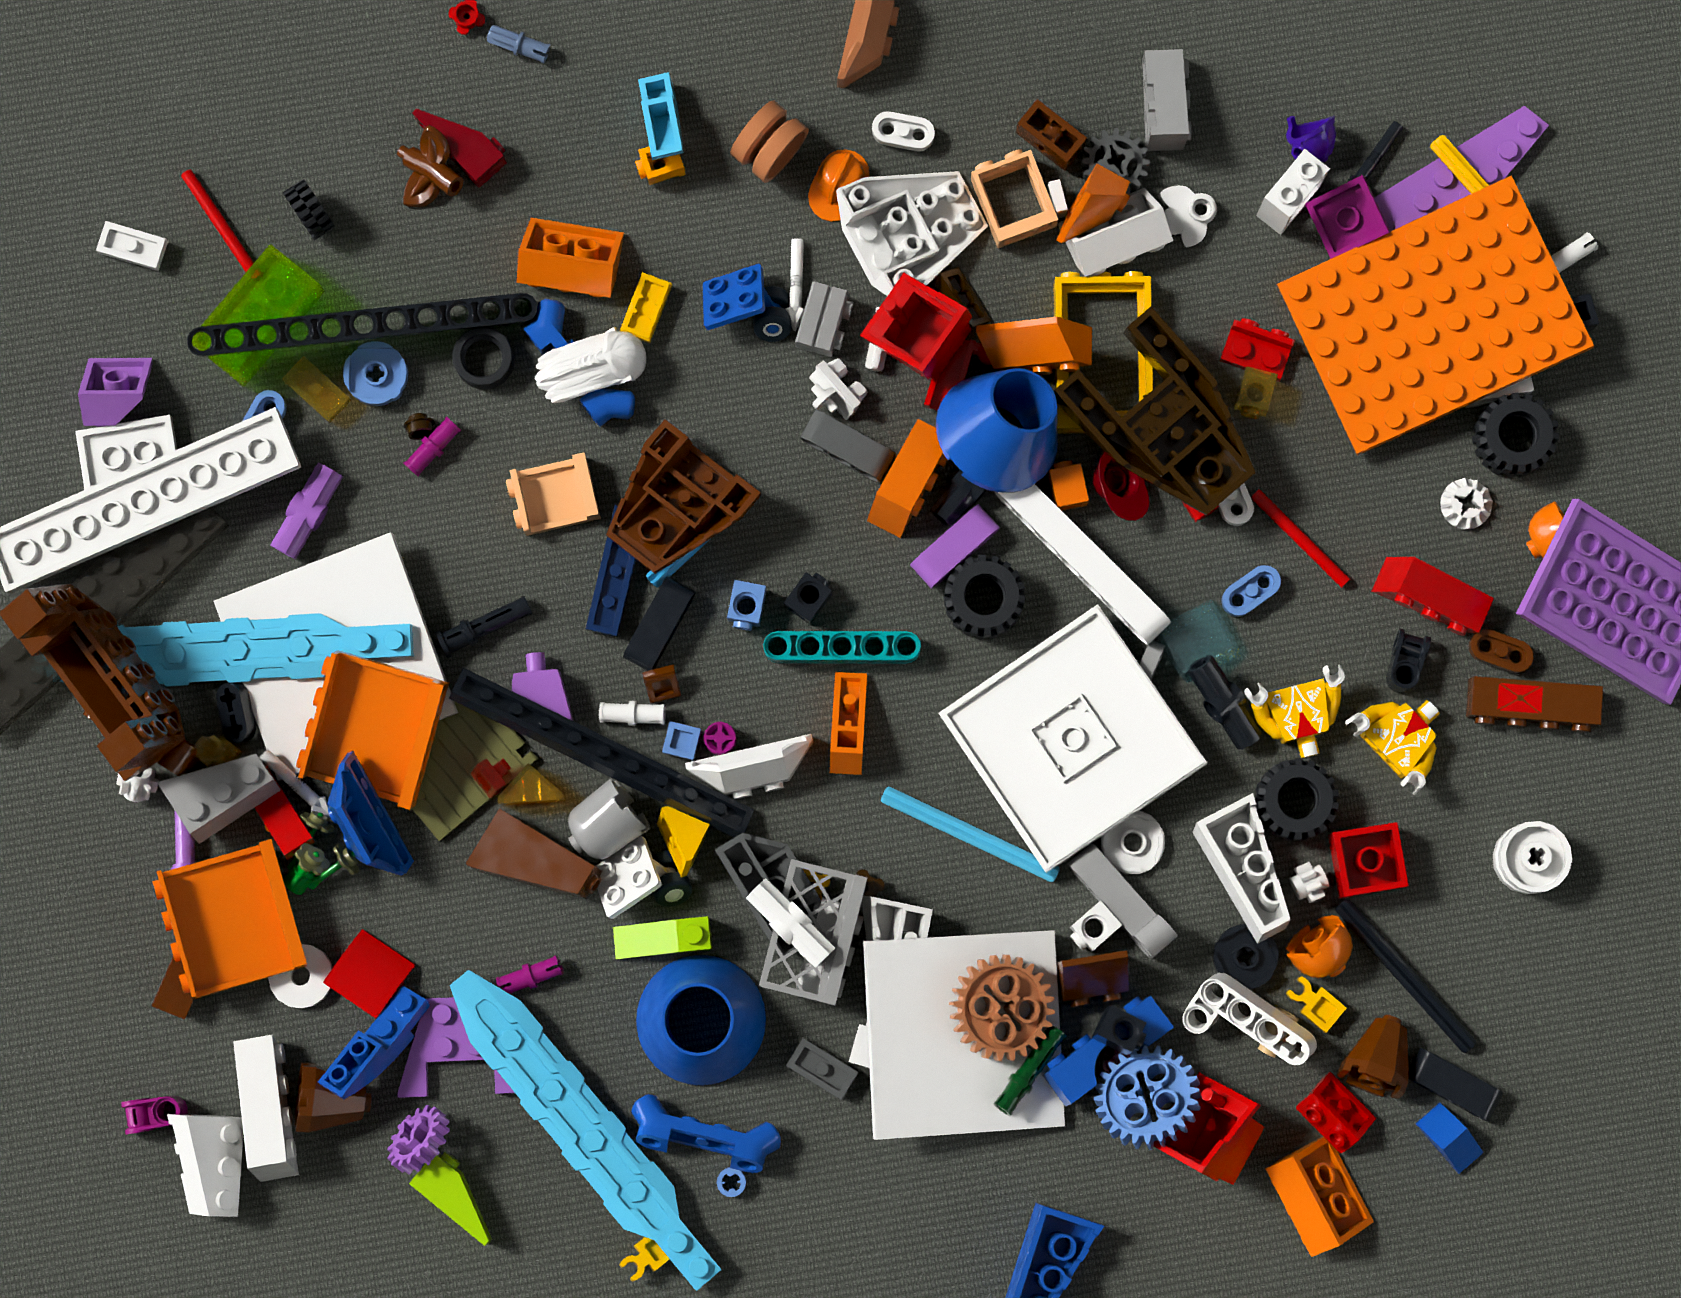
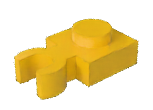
[1286,977,1347,1033]
[619,1237,669,1281]

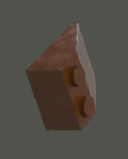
[1056,950,1129,1007]

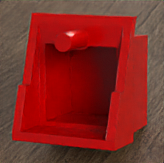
[860,273,972,382]
[1153,1072,1265,1185]

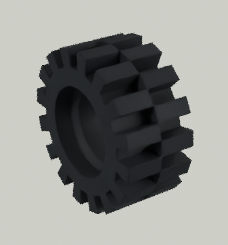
[282,179,335,241]

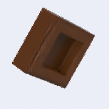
[642,665,681,703]

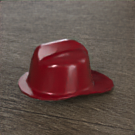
[1093,452,1149,521]

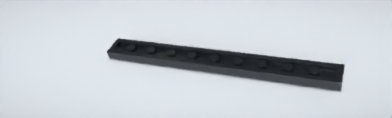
[449,668,754,838]

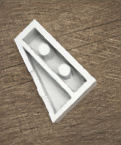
[167,1114,243,1217]

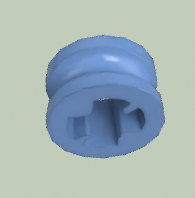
[717,1167,746,1197]

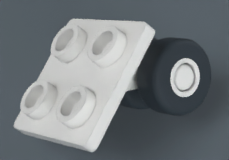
[595,836,692,919]

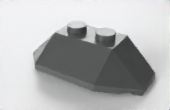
[715,833,821,959]

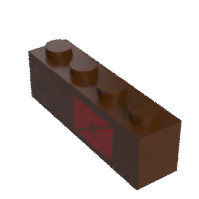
[1466,676,1603,732]

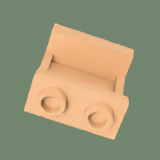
[506,453,601,536]

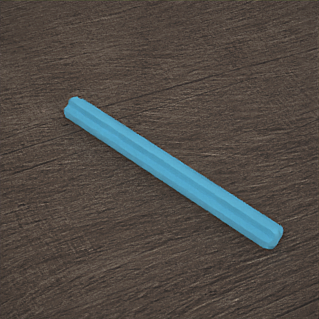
[881,787,1059,882]

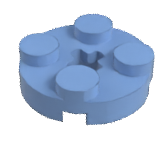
[343,341,408,406]

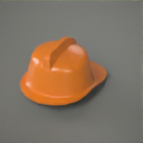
[808,149,870,222]

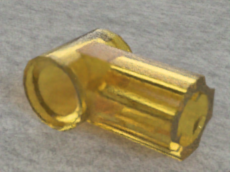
[195,735,243,768]

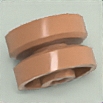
[730,100,809,183]

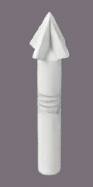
[786,239,804,331]
[259,749,330,818]

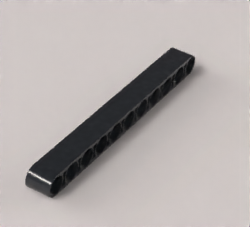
[187,293,538,357]

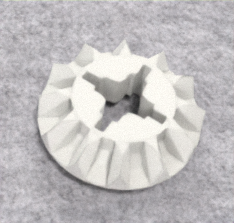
[1440,478,1493,529]

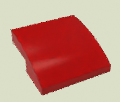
[323,929,416,1018]

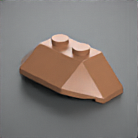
[837,0,900,88]

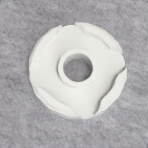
[1101,810,1165,874]
[268,944,333,1009]

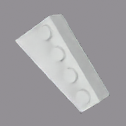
[1193,793,1291,944]
[233,1035,299,1182]

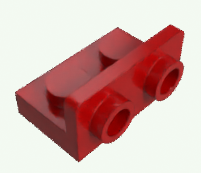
[1220,318,1295,382]
[1296,1072,1376,1153]

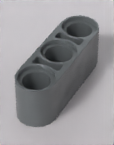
[799,410,895,483]

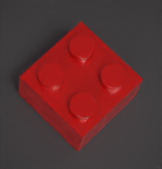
[1328,822,1409,898]

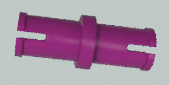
[404,416,461,477]
[496,955,564,994]

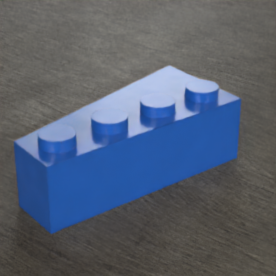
[1005,1203,1104,1298]

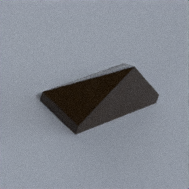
[935,267,991,329]

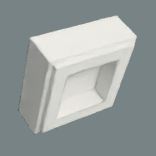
[1047,179,1068,219]

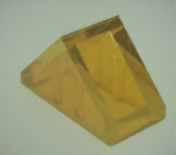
[498,763,565,806]

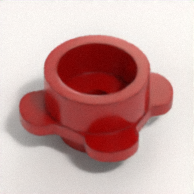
[448,0,485,35]

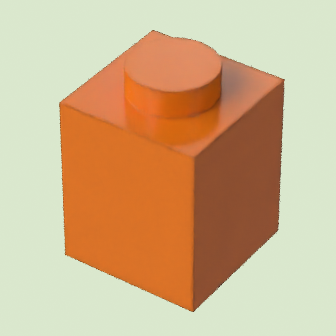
[1048,461,1089,511]

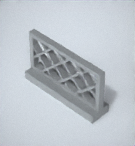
[759,859,867,1006]

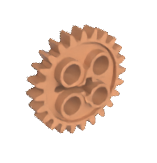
[949,954,1055,1061]

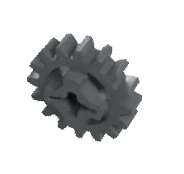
[1081,128,1150,195]

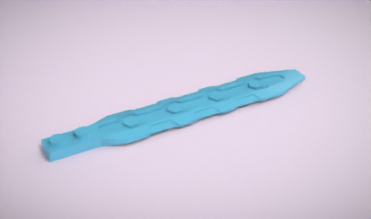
[34,613,414,687]
[450,970,722,1291]

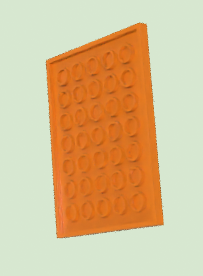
[1277,175,1594,456]

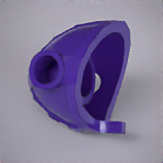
[1286,116,1336,163]

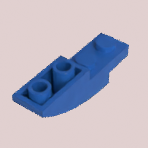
[318,985,431,1100]

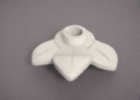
[1160,185,1217,247]

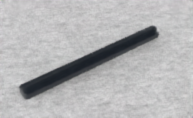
[1335,899,1477,1053]

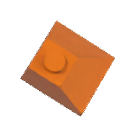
[1057,163,1130,243]

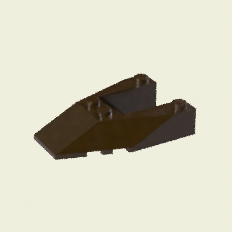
[1053,306,1256,516]

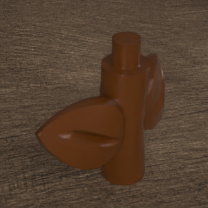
[397,125,463,207]

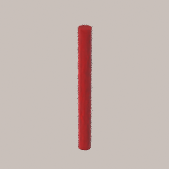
[181,169,260,279]
[1251,489,1350,588]

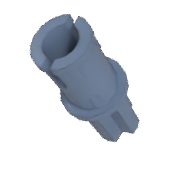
[487,25,551,64]

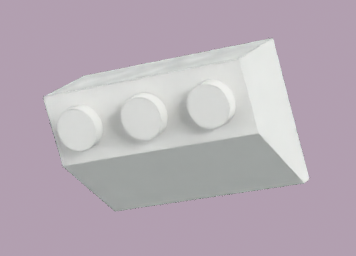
[1057,188,1173,277]

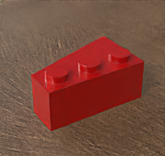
[1371,557,1494,636]

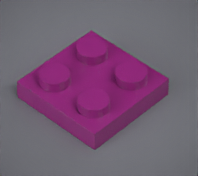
[1305,175,1390,259]

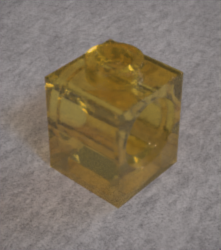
[1234,366,1278,419]

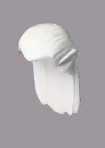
[535,327,646,403]

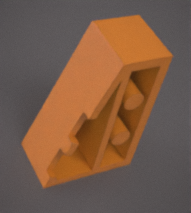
[867,419,948,538]

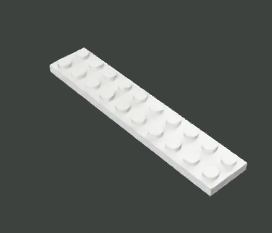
[0,407,301,594]

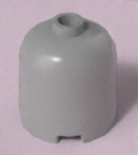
[568,778,651,859]

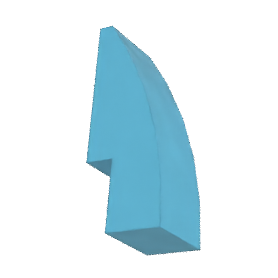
[638,72,684,160]

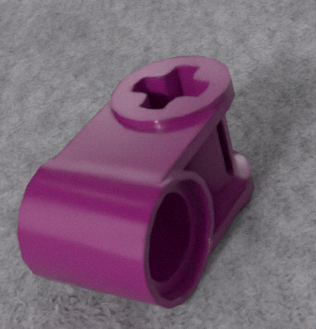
[121,1096,188,1135]

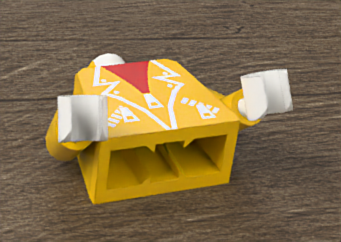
[1244,664,1345,758]
[1345,700,1440,795]

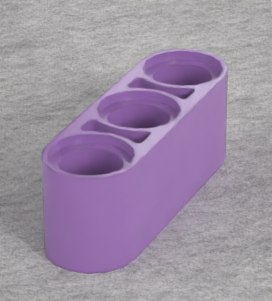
[910,504,1000,589]

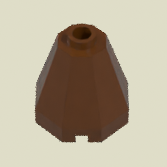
[1337,1015,1408,1099]
[294,1063,372,1133]

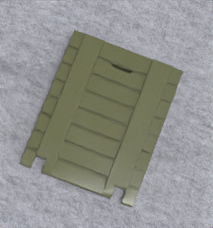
[412,701,538,841]

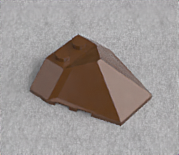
[606,419,762,574]

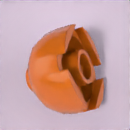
[1526,501,1564,559]
[1286,915,1353,978]

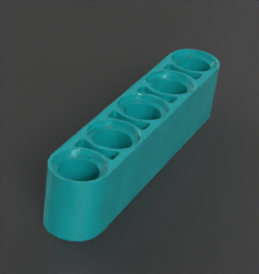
[763,631,921,664]

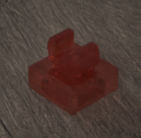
[470,758,511,799]

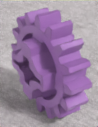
[387,1105,450,1174]

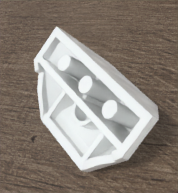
[685,734,813,799]

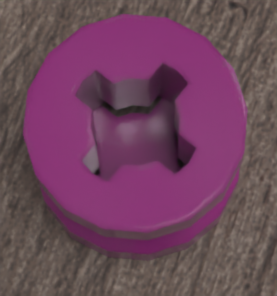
[704,722,737,755]

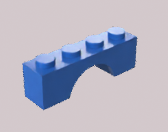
[1043,995,1174,1107]

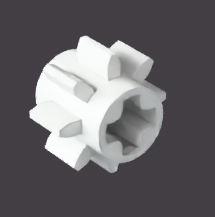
[116,768,159,802]
[1289,862,1329,903]

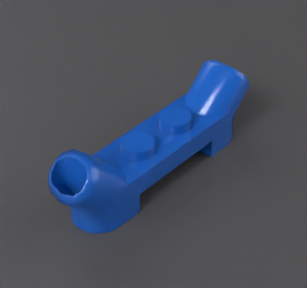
[523,299,635,427]
[631,1094,781,1173]

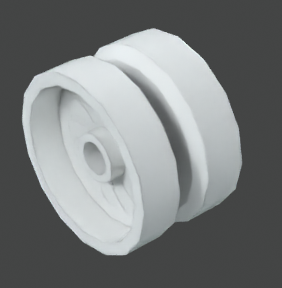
[1493,821,1572,894]

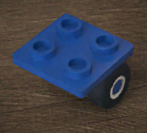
[703,264,792,342]

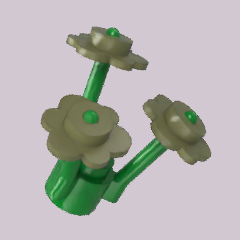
[283,811,360,895]

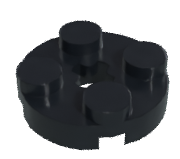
[1213,924,1279,989]

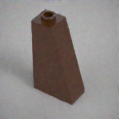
[466,808,603,899]

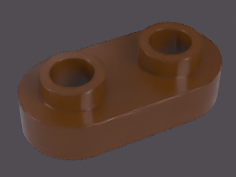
[1469,629,1533,673]

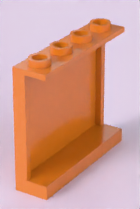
[296,650,449,810]
[152,839,307,999]

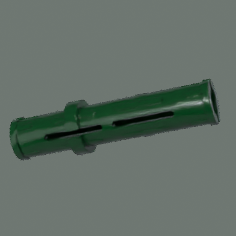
[993,1026,1067,1116]

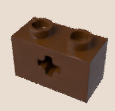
[1016,99,1087,171]

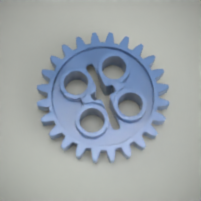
[1094,1045,1201,1150]

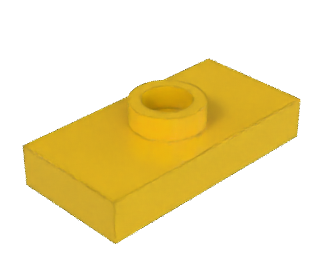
[620,272,672,343]

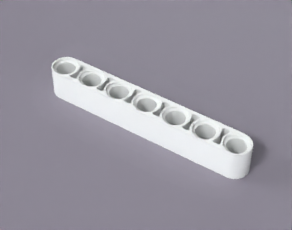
[994,484,1171,645]

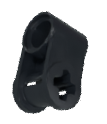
[1386,628,1431,693]

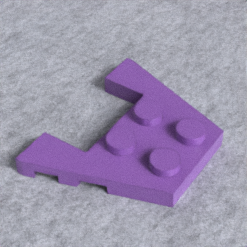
[398,997,515,1098]

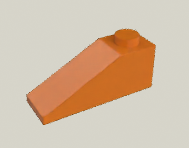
[829,672,867,775]

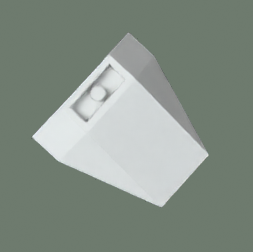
[836,171,988,296]

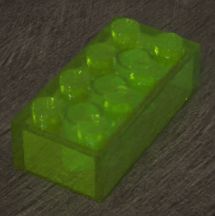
[192,244,325,388]

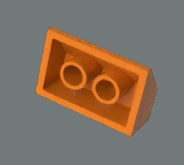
[517,218,624,298]
[976,317,1092,375]
[1265,1137,1374,1257]

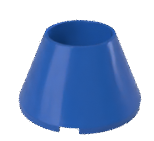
[936,368,1058,493]
[636,955,766,1085]

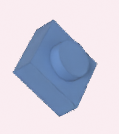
[662,721,701,761]

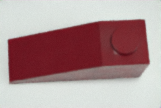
[412,108,507,188]

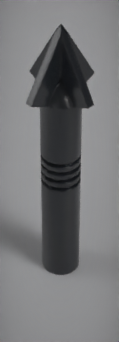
[1348,121,1403,182]

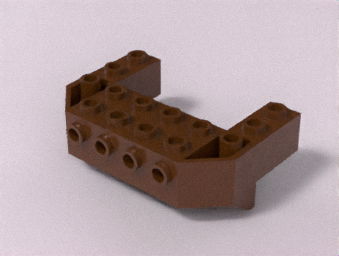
[0,584,185,781]

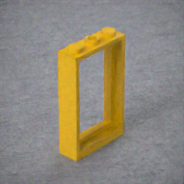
[1053,271,1153,433]

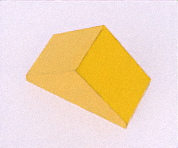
[657,806,709,877]

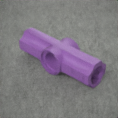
[270,462,343,560]

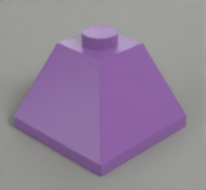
[78,358,153,427]

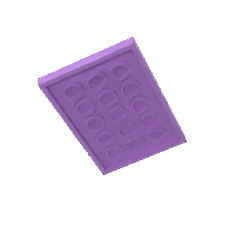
[1516,499,1681,705]

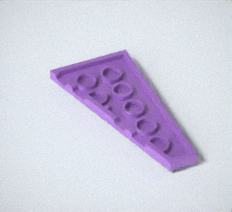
[1374,106,1549,231]

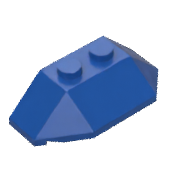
[327,751,414,875]

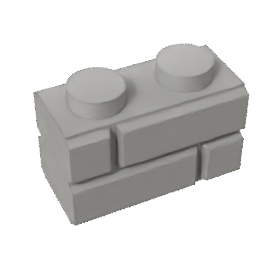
[795,282,854,357]

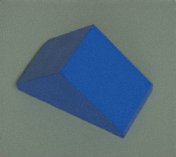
[1415,1103,1484,1174]

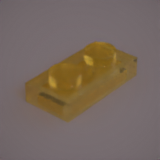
[282,356,351,423]

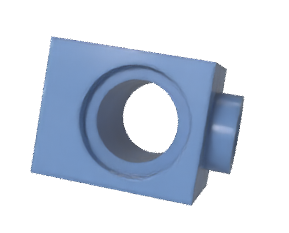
[727,580,767,631]

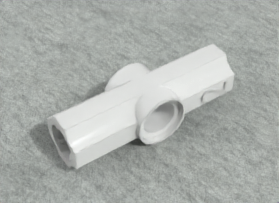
[746,878,835,968]

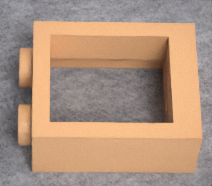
[971,149,1058,249]

